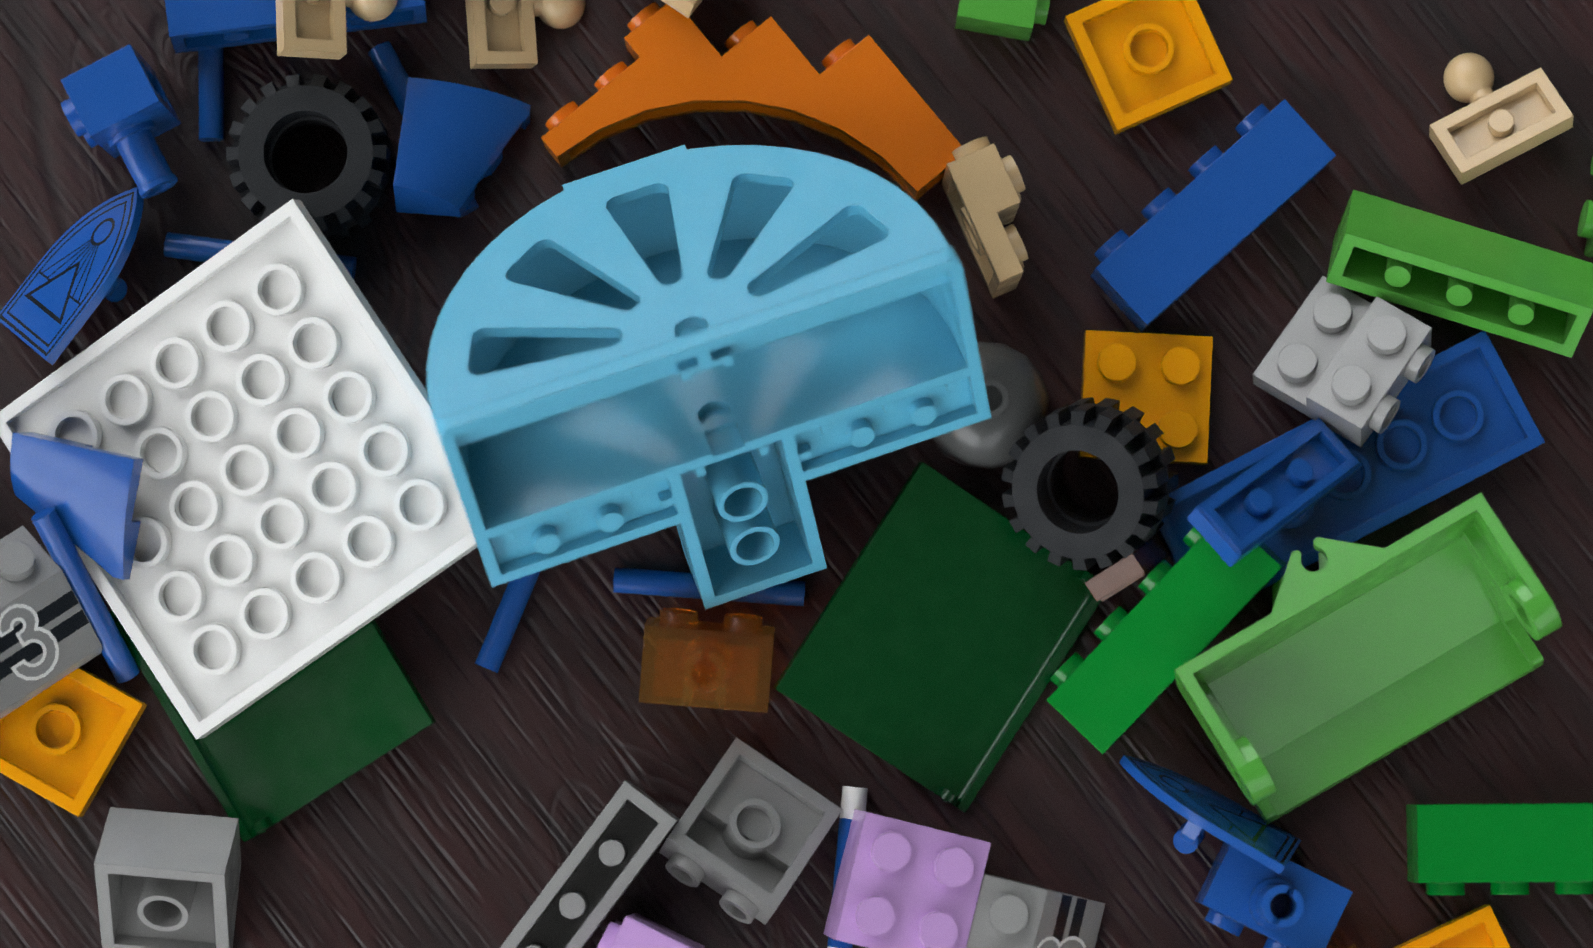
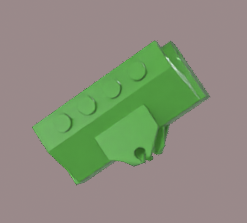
[1174,493,1562,825]

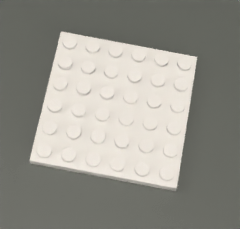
[0,199,478,740]

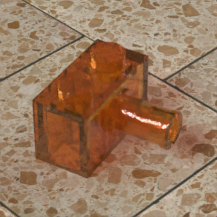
[639,608,775,713]

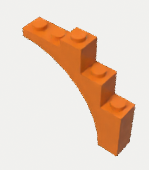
[541,2,962,201]

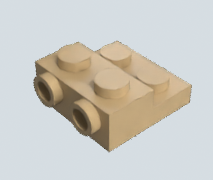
[942,136,1028,299]

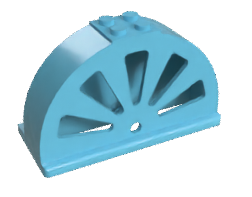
[426,144,991,610]

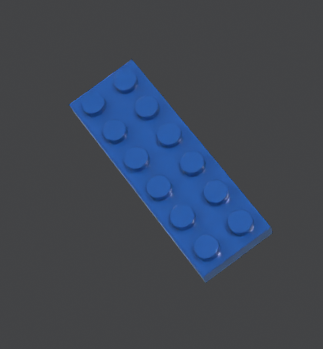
[1157,331,1545,590]

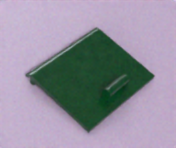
[773,461,1101,813]
[110,610,436,843]

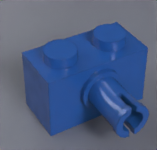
[60,44,181,199]
[1195,842,1353,948]

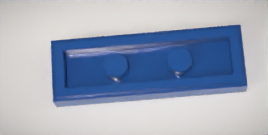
[1187,417,1362,567]

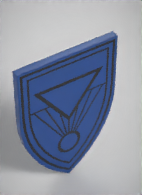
[0,187,144,365]
[1119,755,1302,874]

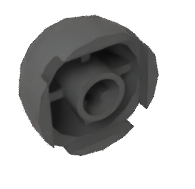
[932,342,1049,470]

